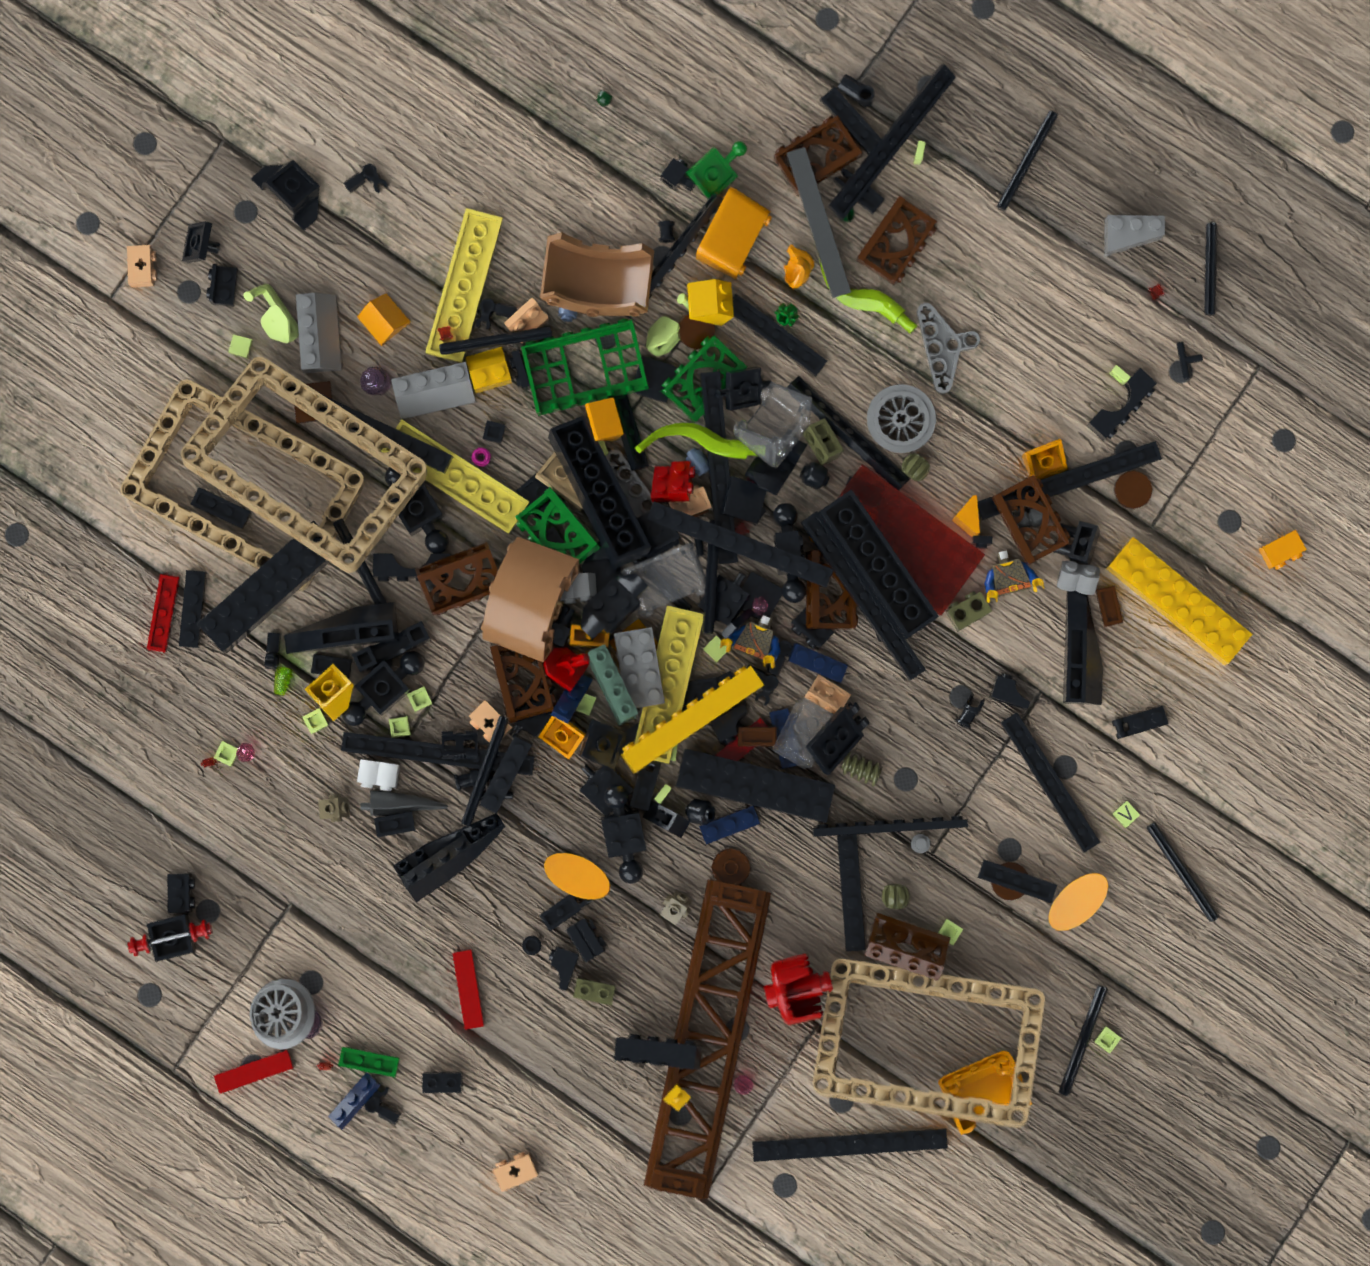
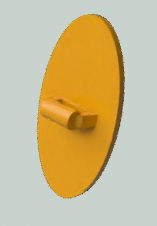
[544,853,610,900]
[1048,873,1108,931]

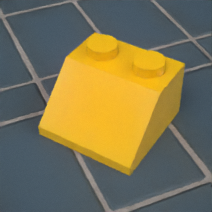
[687,279,734,326]
[465,347,512,393]
[304,664,354,721]

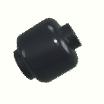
[800,462,830,490]
[685,799,715,825]

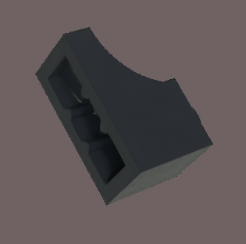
[989,673,1030,710]
[710,705,748,745]
[643,800,690,838]
[548,946,579,991]

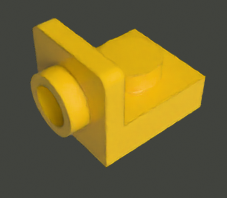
[663,1083,691,1111]

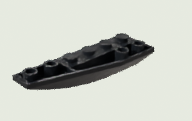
[1063,591,1103,705]
[284,602,399,654]
[393,813,505,903]

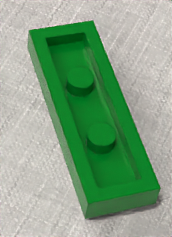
[338,1047,400,1077]

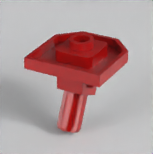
[543,647,590,692]

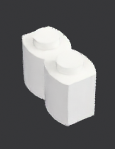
[357,759,400,791]

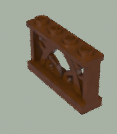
[773,115,862,197]
[856,195,937,286]
[991,475,1070,565]
[415,542,498,615]
[806,550,858,630]
[490,645,557,723]
[865,913,950,981]

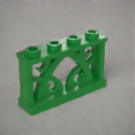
[661,335,748,423]
[515,487,600,564]

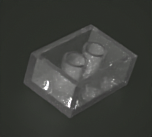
[772,697,834,769]

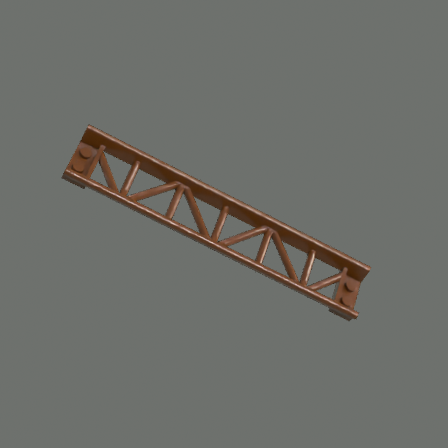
[644,879,772,1199]

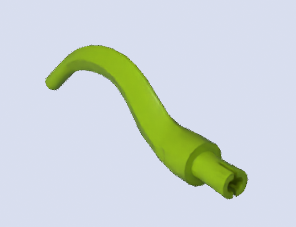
[820,261,918,334]
[635,423,766,459]

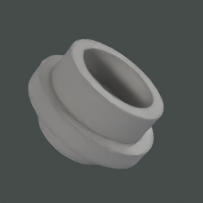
[911,834,930,853]

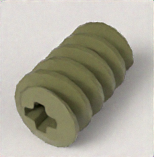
[840,752,883,787]

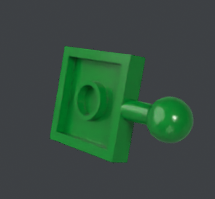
[686,141,747,199]

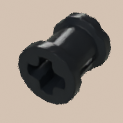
[658,221,675,243]

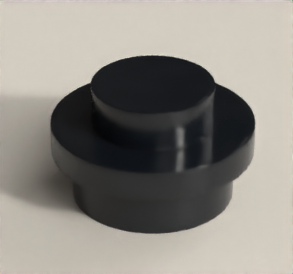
[522,936,542,955]

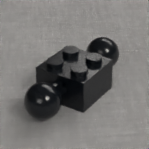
[385,467,449,554]
[773,503,807,603]
[342,651,425,726]
[601,784,646,884]

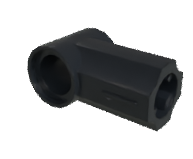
[837,74,874,107]

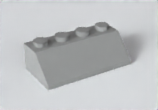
[296,293,342,374]
[391,362,476,420]

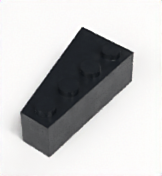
[614,1034,702,1069]

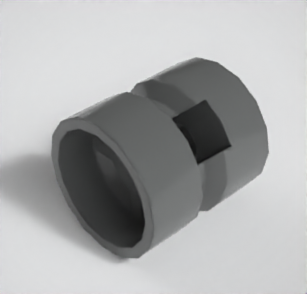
[1012,502,1042,528]

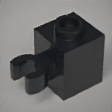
[660,158,695,192]

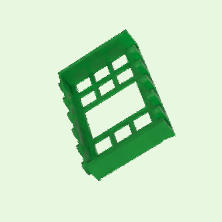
[521,318,649,416]

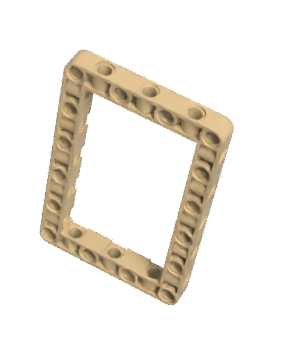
[181,357,427,573]
[121,379,365,591]
[813,959,1045,1128]

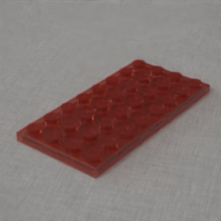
[837,464,985,616]

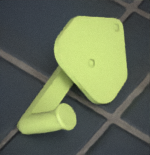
[244,284,299,343]
[646,293,689,356]

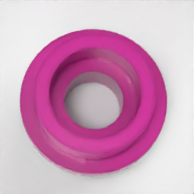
[472,448,491,467]

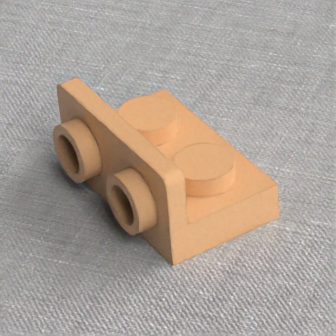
[504,298,549,343]
[668,485,712,516]
[803,674,851,717]

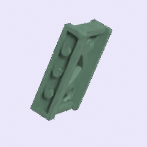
[588,645,638,726]

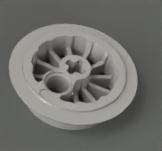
[867,384,936,453]
[250,979,315,1049]

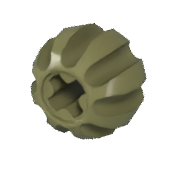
[902,453,930,482]
[881,884,910,909]

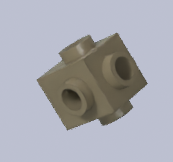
[318,794,350,822]
[660,890,692,925]

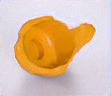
[783,244,814,289]

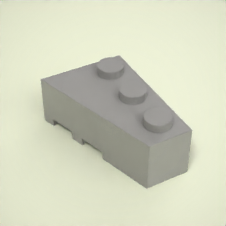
[1104,215,1165,257]

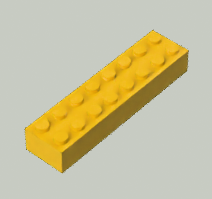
[1106,537,1253,665]
[621,666,764,774]

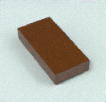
[1095,586,1123,627]
[738,727,777,747]

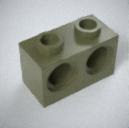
[803,418,844,466]
[946,591,992,632]
[573,978,616,1005]

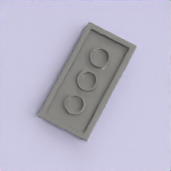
[614,627,665,708]

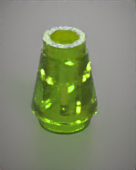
[274,666,293,696]

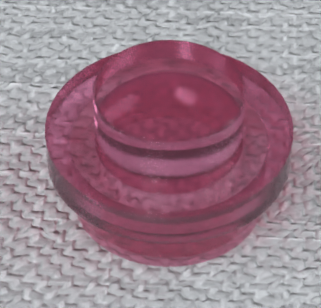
[753,596,767,616]
[236,743,255,762]
[734,1075,753,1095]

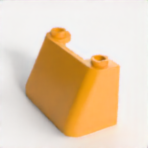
[696,187,773,279]
[938,1051,1032,1135]

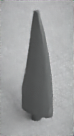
[360,791,448,816]

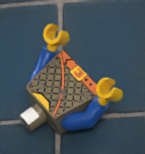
[984,550,1045,603]
[720,615,781,669]

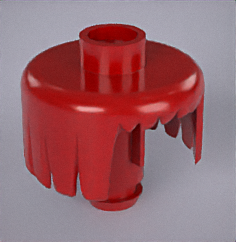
[764,954,834,1025]

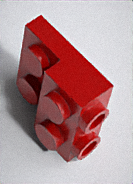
[651,461,695,502]

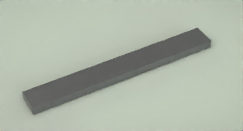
[787,147,851,299]

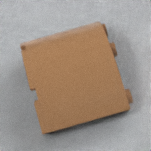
[540,232,655,317]
[481,537,579,662]

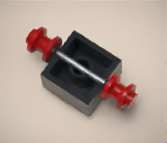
[127,914,213,962]

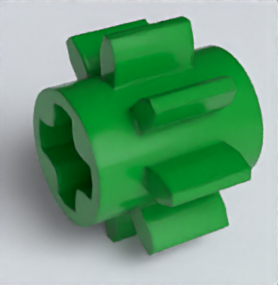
[775,303,800,327]

